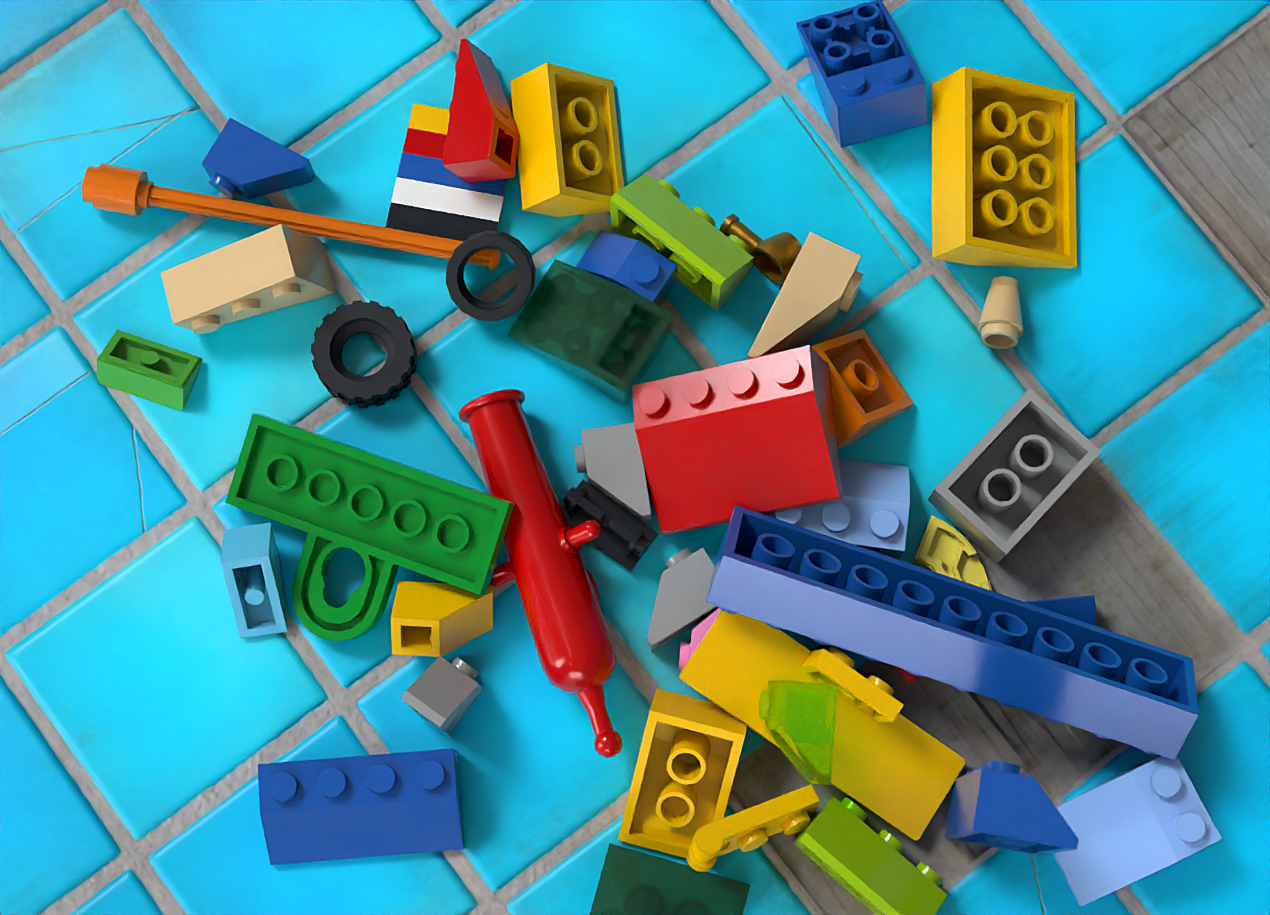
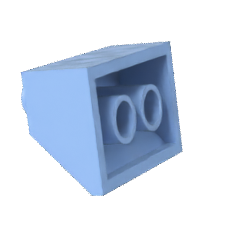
[767,458,910,560]

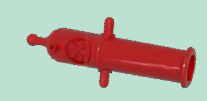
[458,389,623,758]

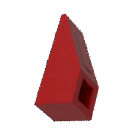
[443,38,520,183]

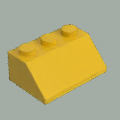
[510,62,624,217]

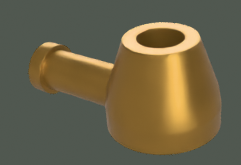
[719,214,802,284]

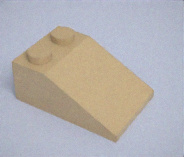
[747,232,864,359]

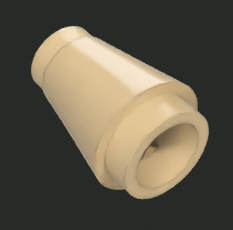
[977,276,1024,349]

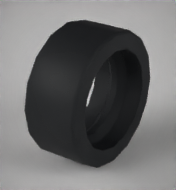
[446,230,536,322]

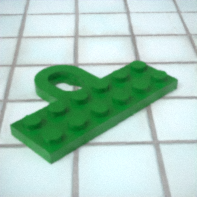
[225,413,515,641]

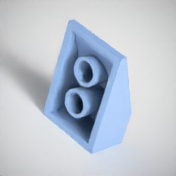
[1052,755,1222,906]

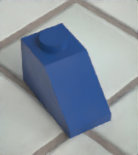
[202,118,316,199]
[575,231,678,317]

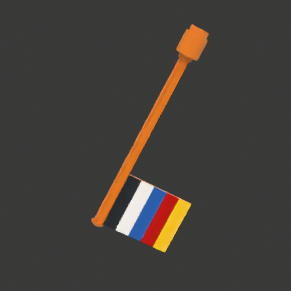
[82,103,509,271]

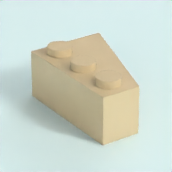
[160,224,337,334]

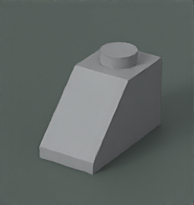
[574,422,651,523]
[646,547,719,652]
[400,656,482,735]

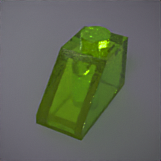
[759,680,838,785]

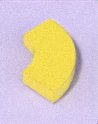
[913,516,992,591]

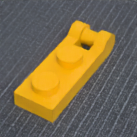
[687,784,820,872]

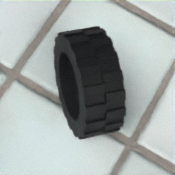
[311,300,417,408]

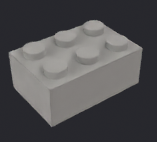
[928,388,1102,564]

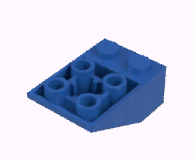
[796,0,927,148]

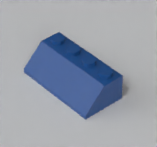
[258,748,465,865]
[944,761,1079,855]

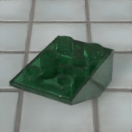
[507,259,674,406]

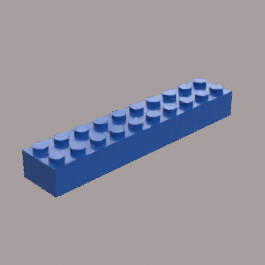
[706,505,1199,760]

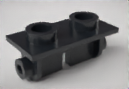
[561,480,658,572]

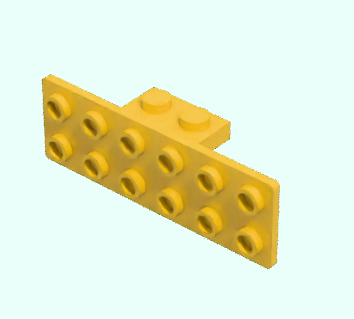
[679,610,965,840]

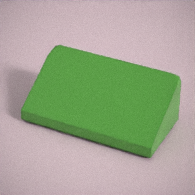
[97,330,203,410]

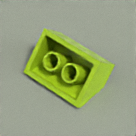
[610,174,754,312]
[793,797,948,915]

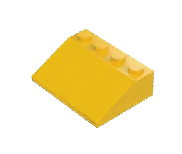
[932,66,1077,269]

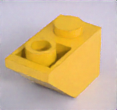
[391,581,494,657]

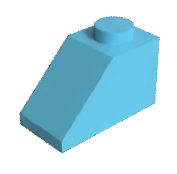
[220,522,288,638]

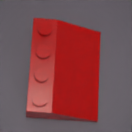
[632,345,843,535]

